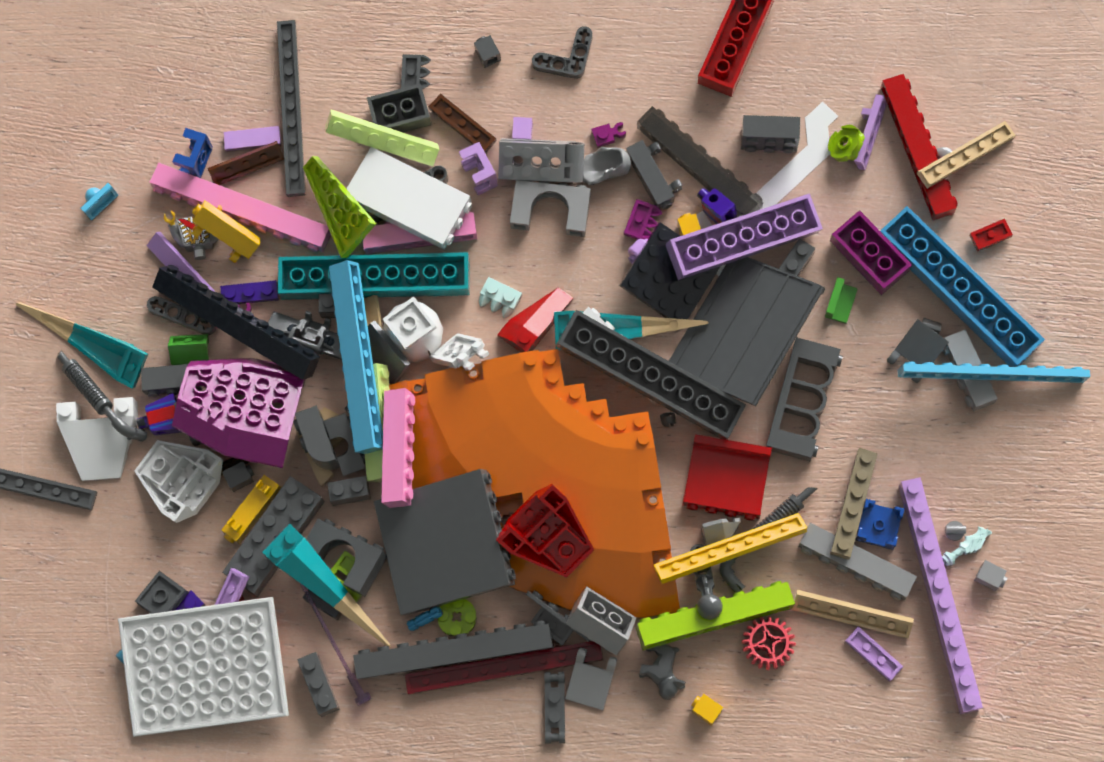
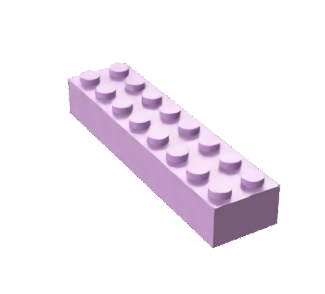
[665,193,823,280]

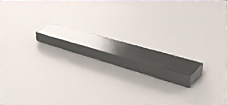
[0,468,98,511]

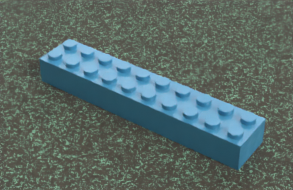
[880,206,1045,367]

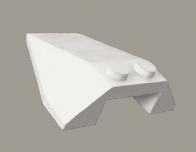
[134,440,223,523]

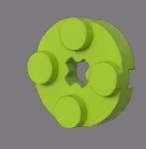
[828,125,865,162]
[438,599,477,637]

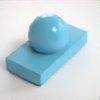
[81,183,118,220]

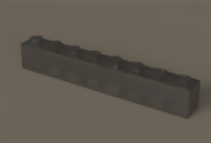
[637,106,764,217]

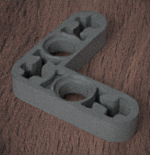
[532,26,593,79]

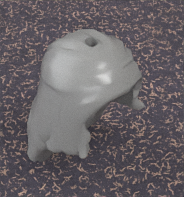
[583,146,631,185]

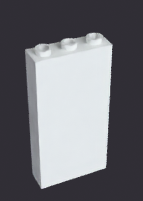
[347,147,472,250]

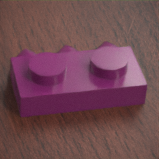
[624,199,662,240]

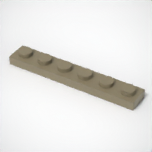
[830,448,878,560]

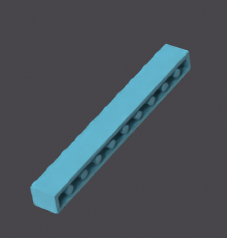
[329,260,383,454]

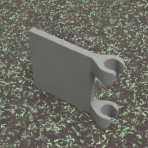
[565,648,617,710]

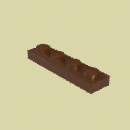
[428,93,497,153]
[208,141,284,185]

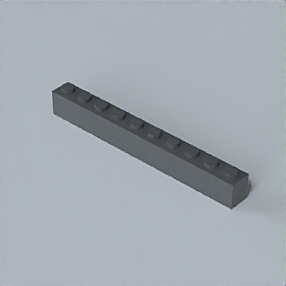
[353,620,554,679]

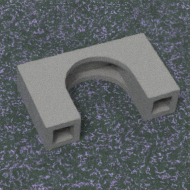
[510,180,591,237]

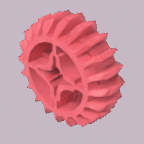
[742,616,796,670]

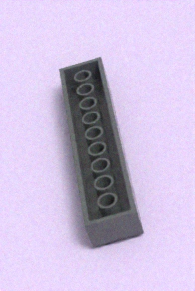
[556,310,746,439]

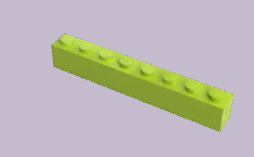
[635,581,795,651]

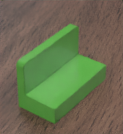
[825,277,858,324]
[168,334,209,365]

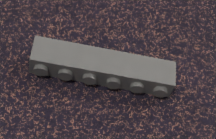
[798,523,917,601]

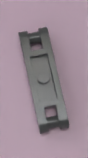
[544,672,565,744]

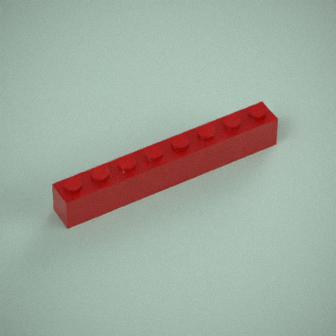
[881,74,958,221]

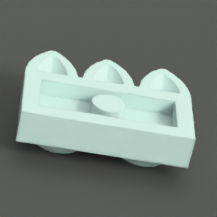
[479,277,522,318]

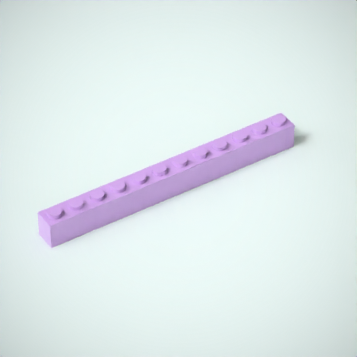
[899,477,983,715]

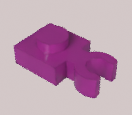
[591,122,626,148]

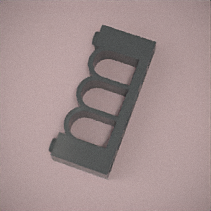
[766,337,843,462]

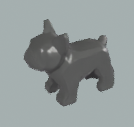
[639,644,686,700]

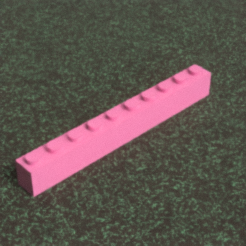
[150,163,331,252]

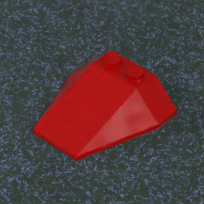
[496,484,594,578]

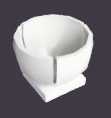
[383,296,443,363]

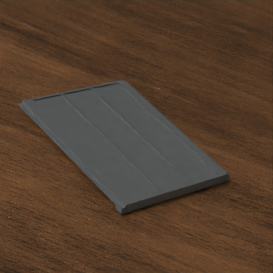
[669,257,825,406]

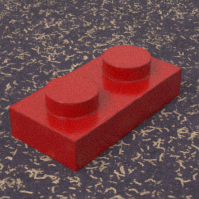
[969,218,1013,252]

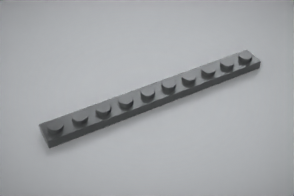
[277,20,306,197]

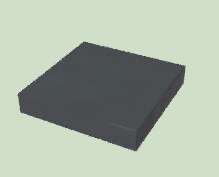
[135,571,189,614]

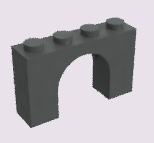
[306,519,387,597]

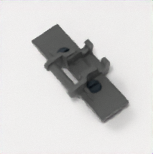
[268,311,342,360]

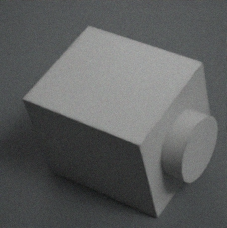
[974,560,1007,591]

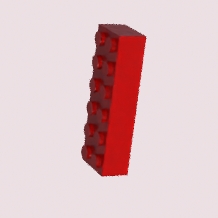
[697,0,774,97]

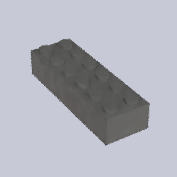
[222,476,325,597]

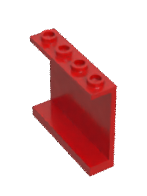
[683,434,772,521]

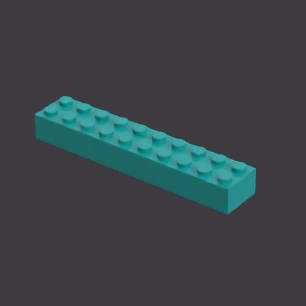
[278,252,470,300]

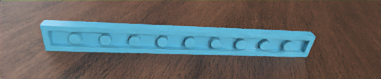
[897,362,1090,383]

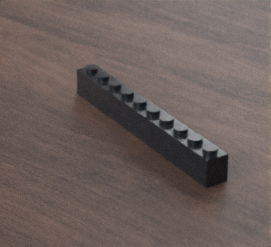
[152,265,320,380]

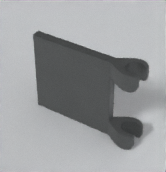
[887,319,949,383]

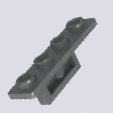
[526,590,591,645]

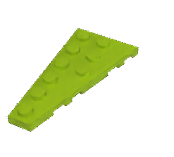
[303,156,376,258]

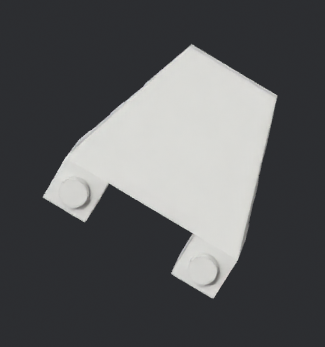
[56,397,138,481]

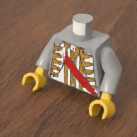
[164,205,222,260]

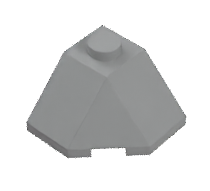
[701,518,741,546]

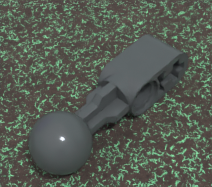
[690,544,723,620]

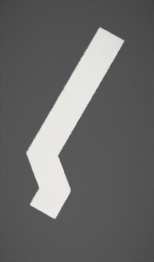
[736,102,839,217]

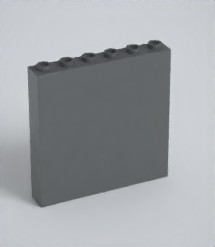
[374,469,516,615]

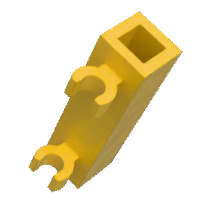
[191,200,261,263]
[222,475,281,545]

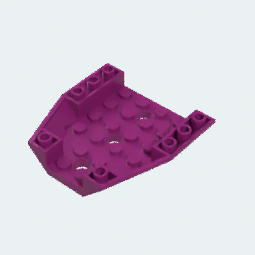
[172,358,305,468]

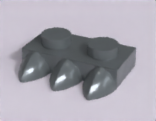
[401,54,431,89]

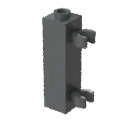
[626,140,683,210]

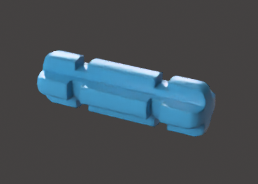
[407,606,443,631]

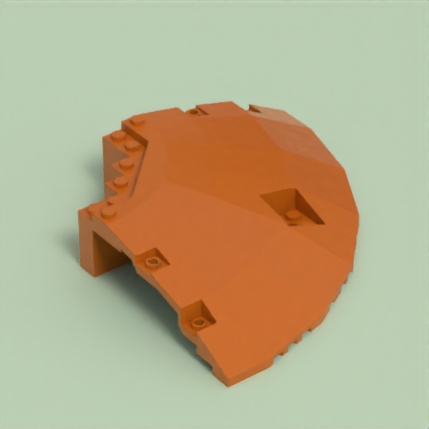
[389,349,680,619]

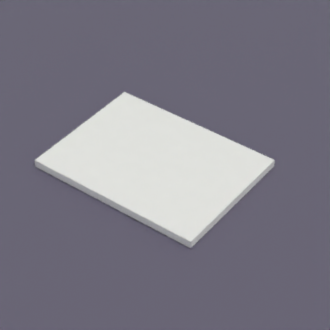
[118,597,289,737]

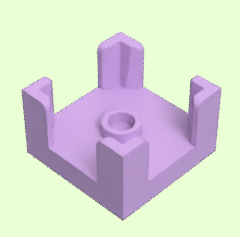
[459,142,498,195]

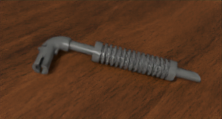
[57,351,147,442]
[719,487,818,593]

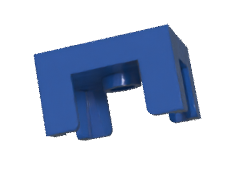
[172,128,213,178]
[855,499,905,550]

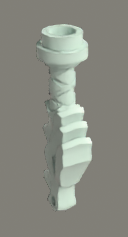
[942,526,992,567]

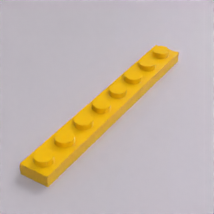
[654,513,807,584]

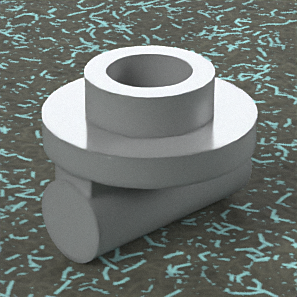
[945,521,966,541]

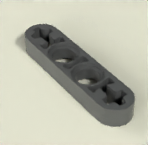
[147,296,216,335]

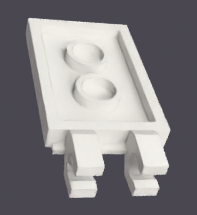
[429,333,489,371]

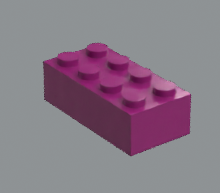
[830,210,912,295]

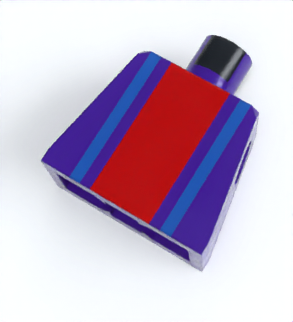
[697,188,737,224]
[137,394,183,435]

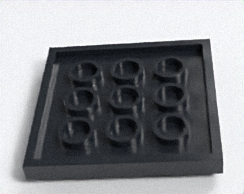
[619,222,721,319]

